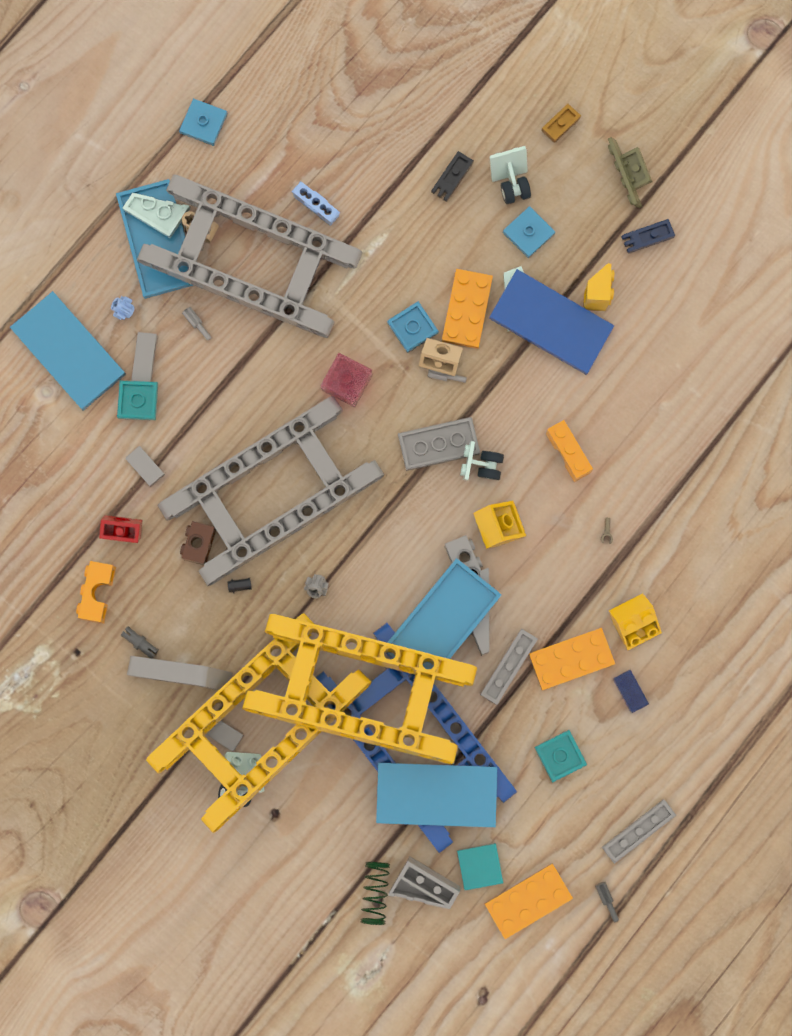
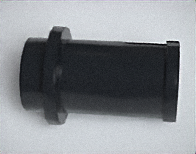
[227,577,252,594]

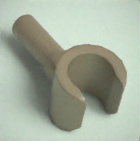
[601,517,613,544]

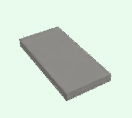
[398,417,480,471]

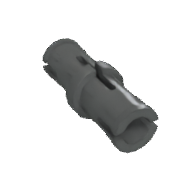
[121,626,159,659]

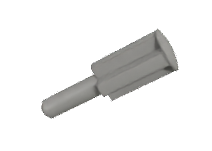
[182,307,211,341]
[428,369,467,383]

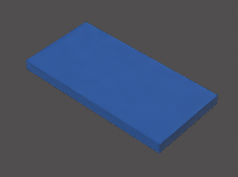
[489,269,614,375]

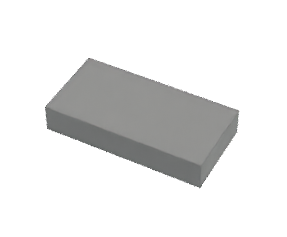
[125,446,165,487]
[206,721,244,752]

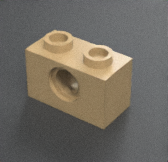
[419,338,463,376]

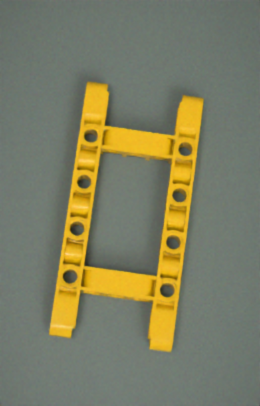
[146,613,372,833]
[242,614,477,764]

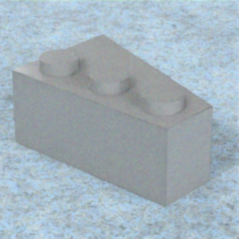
[388,856,461,909]

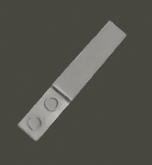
[444,535,489,656]

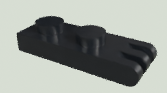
[431,151,474,202]

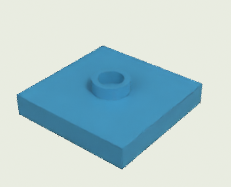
[179,98,228,146]
[503,206,555,258]
[387,301,439,353]

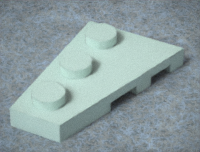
[123,193,190,238]

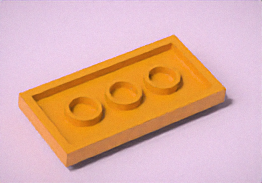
[442,269,493,349]
[529,628,615,690]
[484,863,573,939]

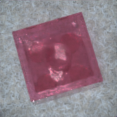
[321,353,373,408]

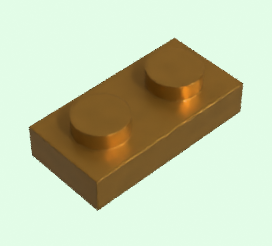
[541,104,581,143]

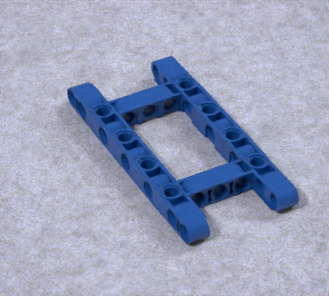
[315,623,517,853]

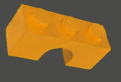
[546,420,593,482]
[76,561,116,624]

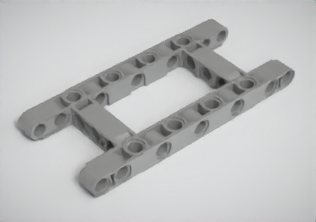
[137,174,362,338]
[158,396,385,586]

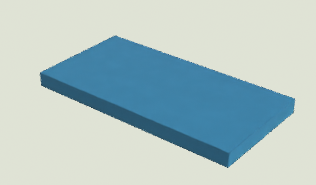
[116,179,193,299]
[10,291,126,411]
[387,558,502,669]
[376,763,497,828]

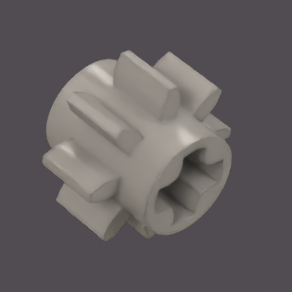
[304,574,329,598]

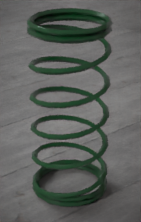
[360,862,390,925]

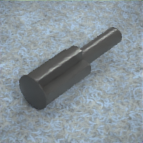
[595,881,619,922]

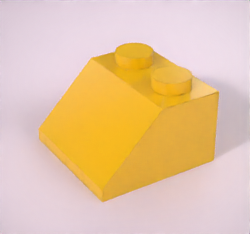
[473,501,526,549]

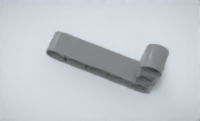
[127,656,233,690]

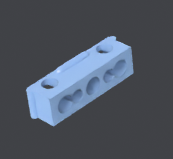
[292,181,340,226]

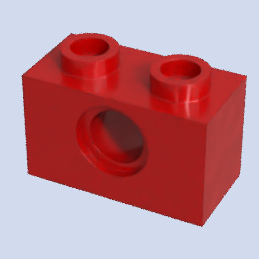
[99,515,143,543]

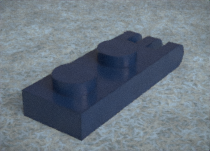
[621,219,675,254]

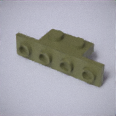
[608,137,653,208]

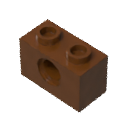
[180,521,216,566]

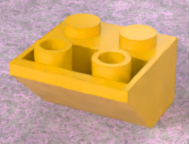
[583,263,615,311]
[609,593,662,650]

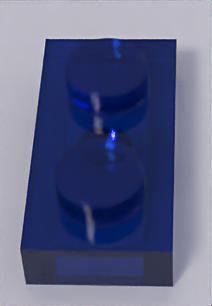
[613,669,649,713]

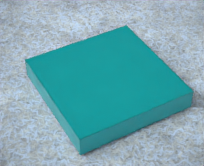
[117,380,158,420]
[534,730,587,783]
[457,843,503,891]

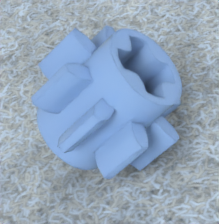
[111,296,135,320]

